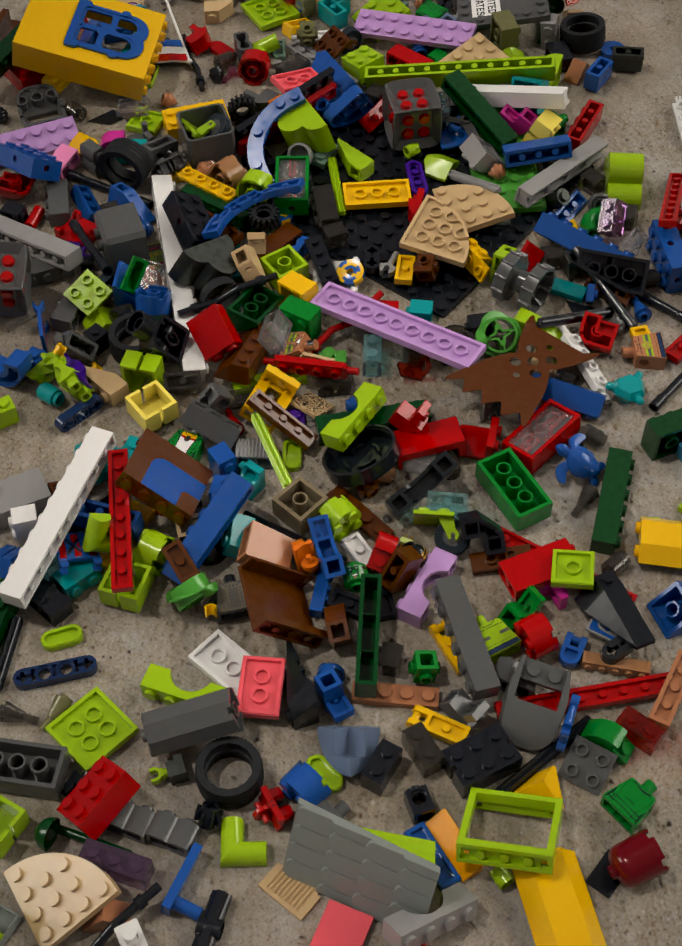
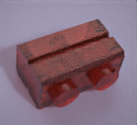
[615,705,666,757]

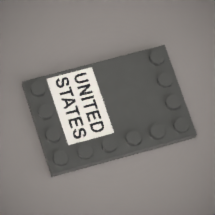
[457,0,551,31]

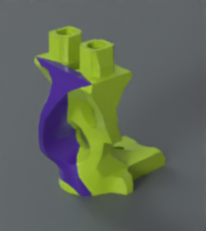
[26,351,94,403]

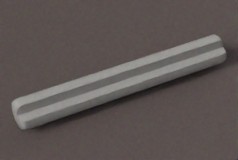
[448,170,502,194]

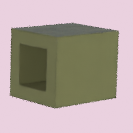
[295,0,316,18]

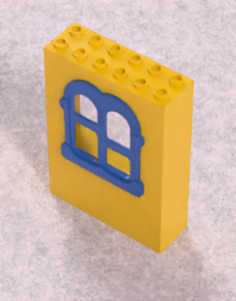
[12,0,168,101]

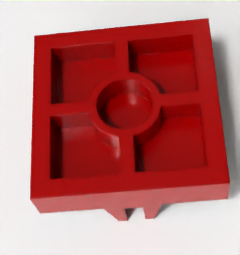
[54,209,97,247]

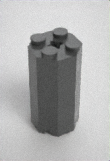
[141,687,244,757]

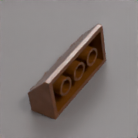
[214,323,275,386]

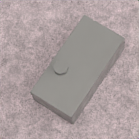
[0,467,52,530]

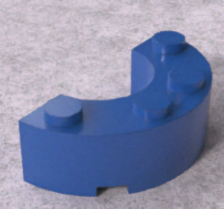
[0,349,33,387]

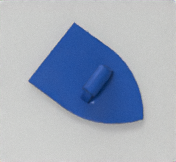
[440,115,479,150]

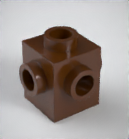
[413,254,440,282]

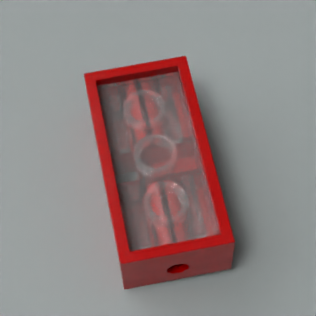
[502,399,581,475]

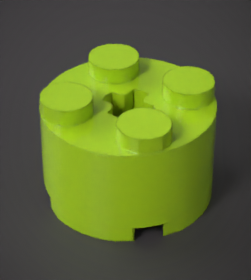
[236,169,273,206]
[318,495,362,544]
[132,528,176,576]

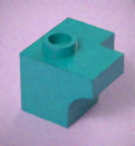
[237,460,266,502]

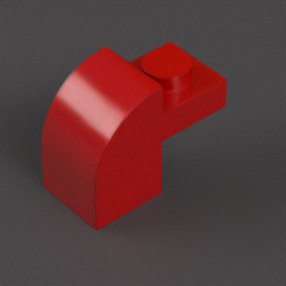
[185,24,212,56]
[388,400,432,434]
[366,530,399,574]

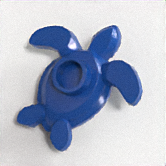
[555,433,606,486]

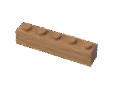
[581,651,651,678]

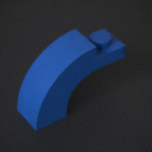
[307,514,346,579]

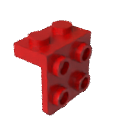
[454,417,502,460]

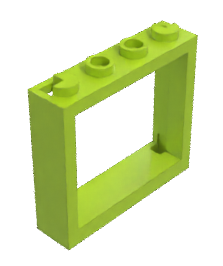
[456,787,563,875]

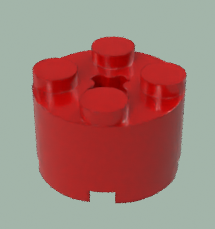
[238,49,271,86]
[513,611,559,660]

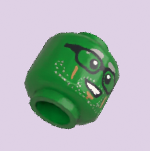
[342,561,369,593]

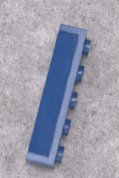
[309,568,334,618]

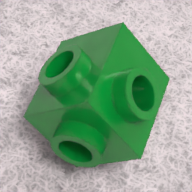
[408,650,440,684]

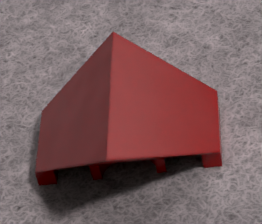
[521,240,545,272]

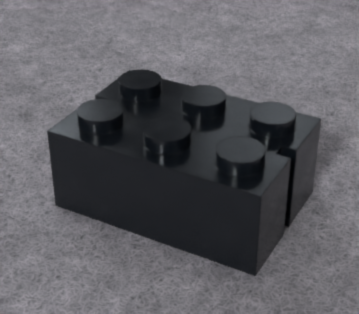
[440,722,523,799]

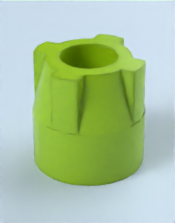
[403,142,421,159]
[489,867,515,890]

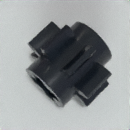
[194,800,224,830]

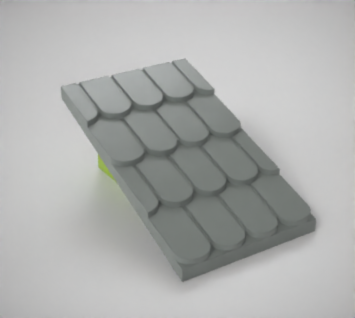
[282,797,440,923]

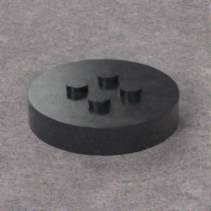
[322,424,401,487]

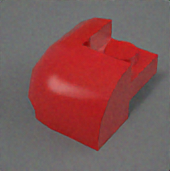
[0,171,36,200]
[579,311,619,355]

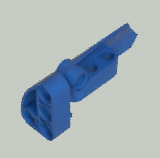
[311,50,373,128]

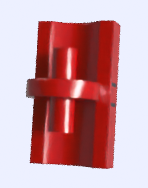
[252,785,294,832]

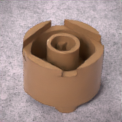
[209,155,247,190]

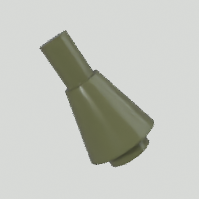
[39,694,73,732]

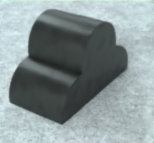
[167,234,237,297]

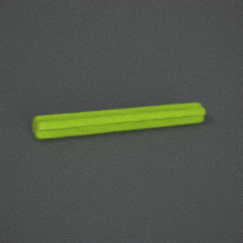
[328,156,346,217]
[251,412,293,489]

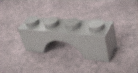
[382,882,478,946]

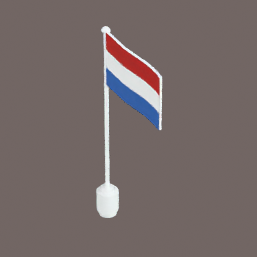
[154,0,193,65]

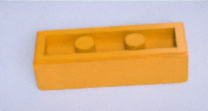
[425,808,483,883]

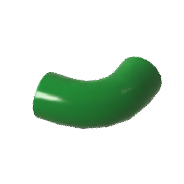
[580,205,611,237]

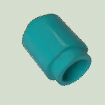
[36,382,65,407]

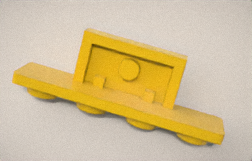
[177,166,237,203]
[464,238,492,283]

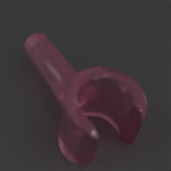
[222,66,238,84]

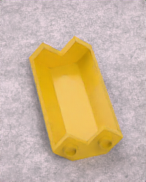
[633,516,682,568]
[512,847,607,946]

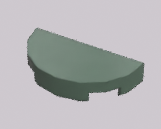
[271,39,286,62]

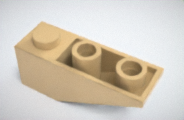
[231,245,272,290]
[85,366,130,407]

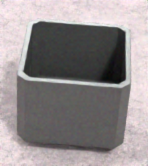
[176,103,237,169]
[93,202,151,275]

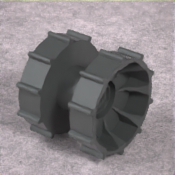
[490,249,556,314]

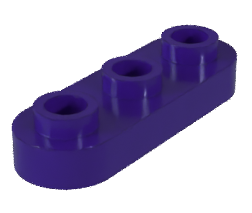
[405,160,428,197]

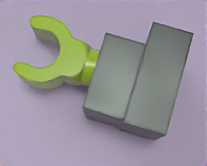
[148,753,189,785]

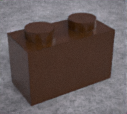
[381,545,424,593]

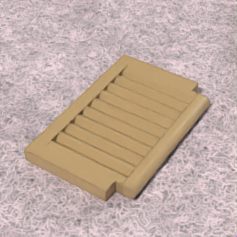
[258,863,321,921]

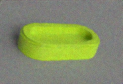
[282,438,302,472]
[40,624,83,652]
[306,754,343,794]

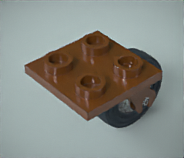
[313,25,362,59]

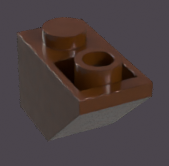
[324,603,354,649]

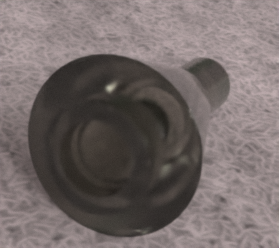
[571,485,600,518]
[0,701,40,726]

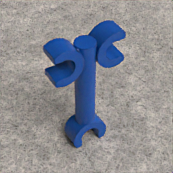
[555,694,581,752]

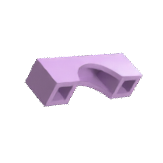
[396,546,458,629]

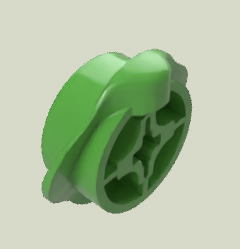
[475,311,522,357]
[166,572,218,612]

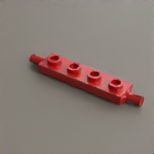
[263,354,360,380]

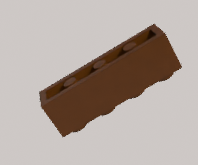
[257,222,302,260]

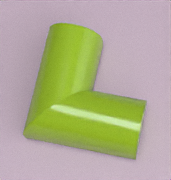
[252,33,281,53]
[82,513,111,553]
[220,816,267,868]

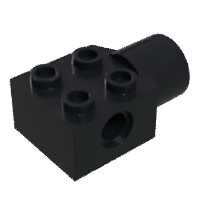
[126,310,190,365]

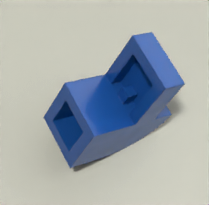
[313,668,355,724]

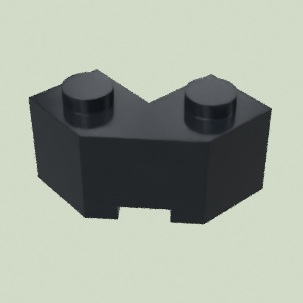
[457,510,507,556]

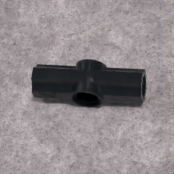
[192,889,232,946]

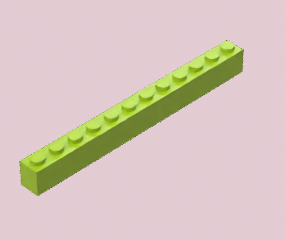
[364,55,556,91]

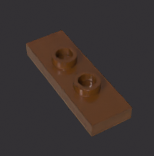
[469,544,531,575]

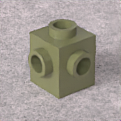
[297,21,318,46]

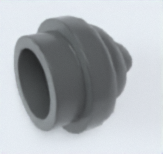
[608,316,625,336]

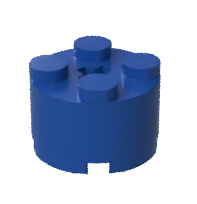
[135,285,172,316]
[279,760,332,806]

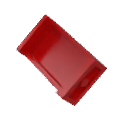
[393,416,467,470]
[498,537,576,602]

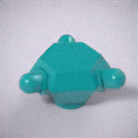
[605,371,645,405]

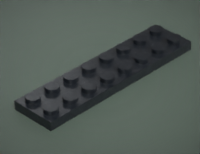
[234,66,335,151]

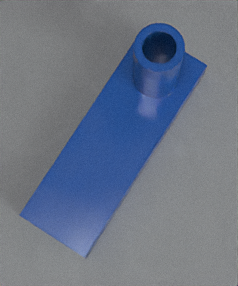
[160,842,204,922]

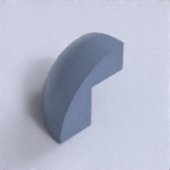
[317,725,380,777]

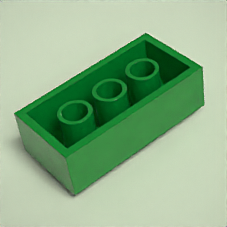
[475,447,553,532]

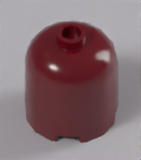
[607,829,669,888]

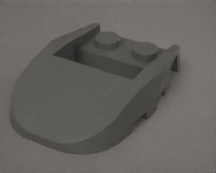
[16,84,67,128]
[498,655,571,752]

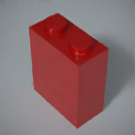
[186,304,242,362]

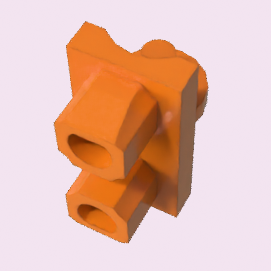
[291,539,319,574]

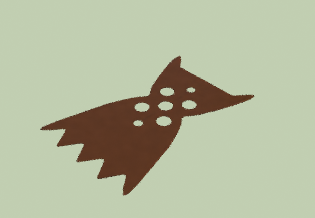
[445,315,600,427]

